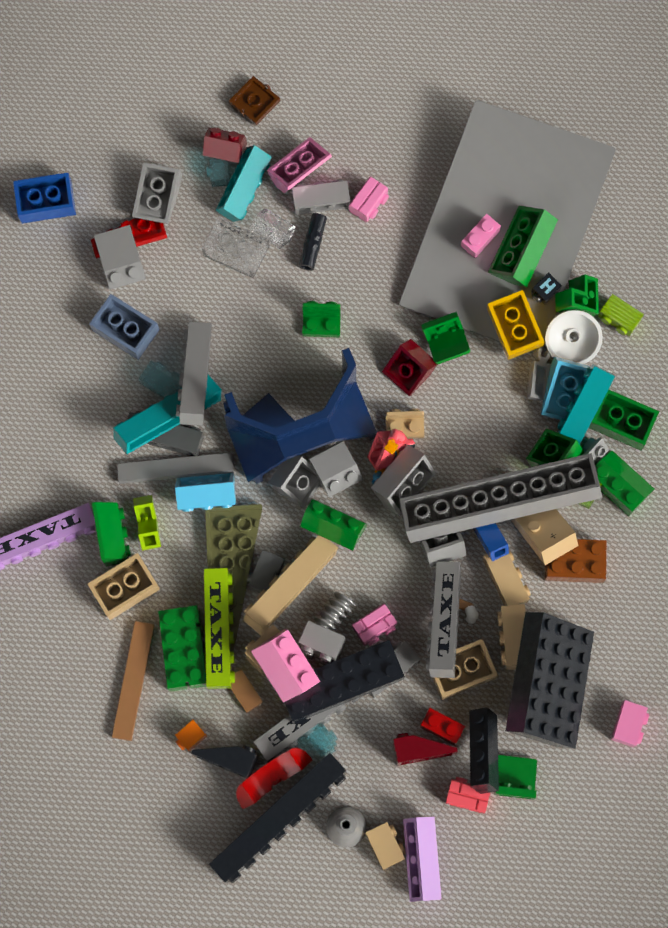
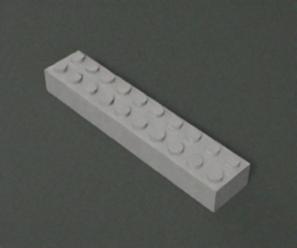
[400,453,602,543]

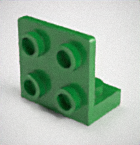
[302,301,341,338]
[494,755,537,800]

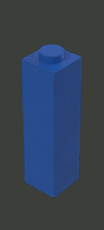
[473,523,509,561]

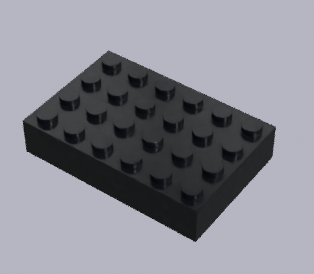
[505,612,594,749]

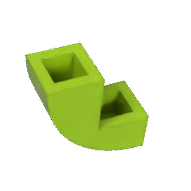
[133,495,161,551]

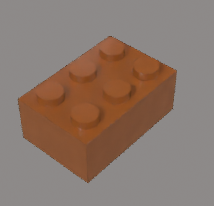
[545,539,607,583]

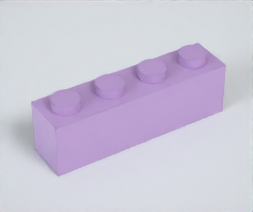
[403,817,441,902]

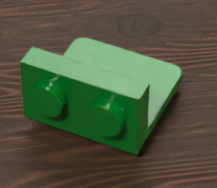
[421,311,470,365]

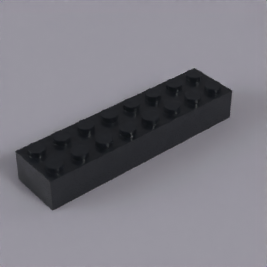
[209,753,347,883]

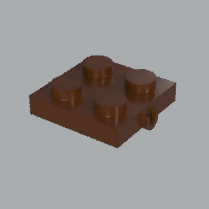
[229,76,280,126]

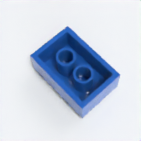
[13,173,76,224]

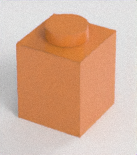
[175,720,207,752]

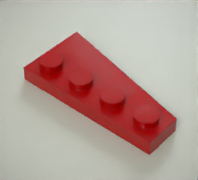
[91,218,167,259]

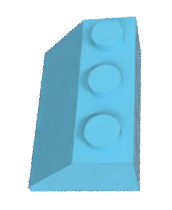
[175,473,236,512]

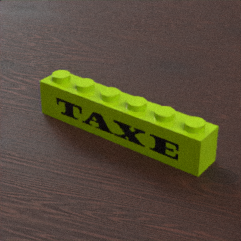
[204,568,235,689]

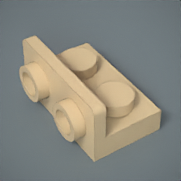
[385,409,424,439]

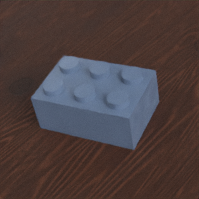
[89,294,160,360]

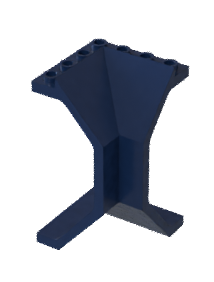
[223,348,377,484]

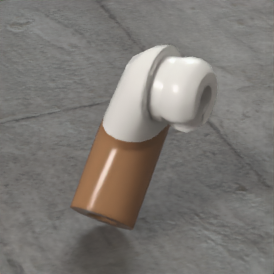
[459,599,479,624]

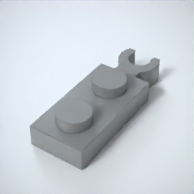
[527,349,551,402]

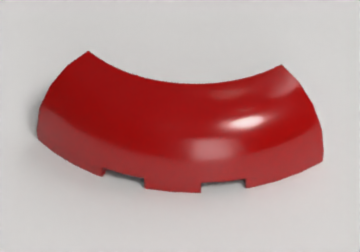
[236,748,312,809]

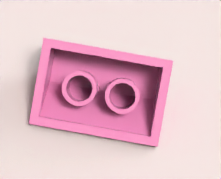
[267,137,332,193]
[251,629,320,702]

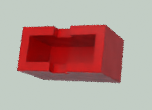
[420,708,465,746]

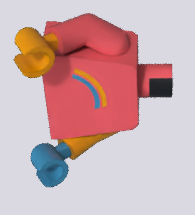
[367,429,415,484]

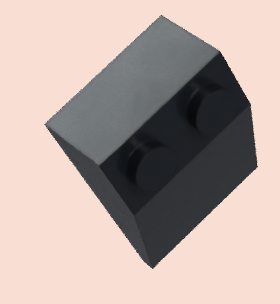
[191,745,259,779]

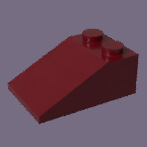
[393,733,458,766]

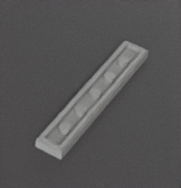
[117,453,234,484]

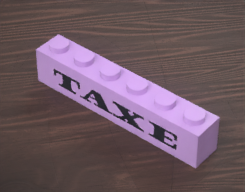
[0,503,96,570]

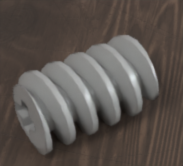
[314,592,356,630]

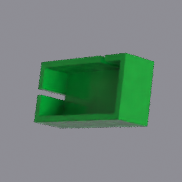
[158,605,206,692]

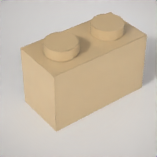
[365,822,406,870]

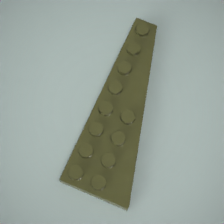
[205,504,262,651]

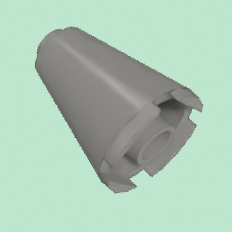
[326,807,366,847]

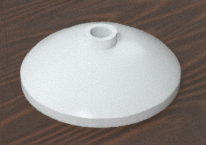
[545,310,603,364]

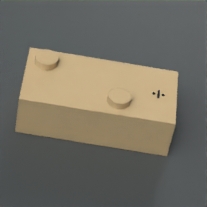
[510,509,578,565]

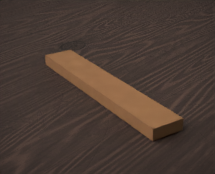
[112,621,155,741]

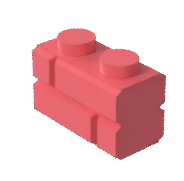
[445,777,490,814]

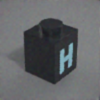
[531,273,562,305]

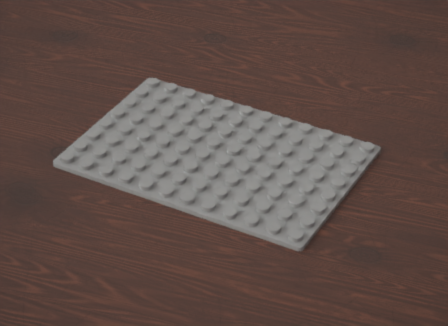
[400,101,616,354]

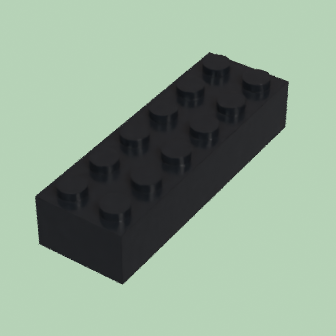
[285,640,405,724]

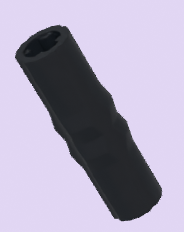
[299,213,327,271]

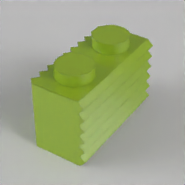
[598,294,644,337]

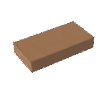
[230,669,263,713]

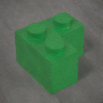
[555,274,599,316]

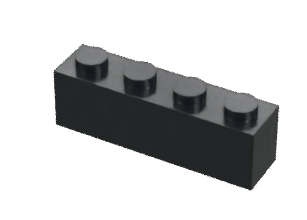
[469,707,499,794]

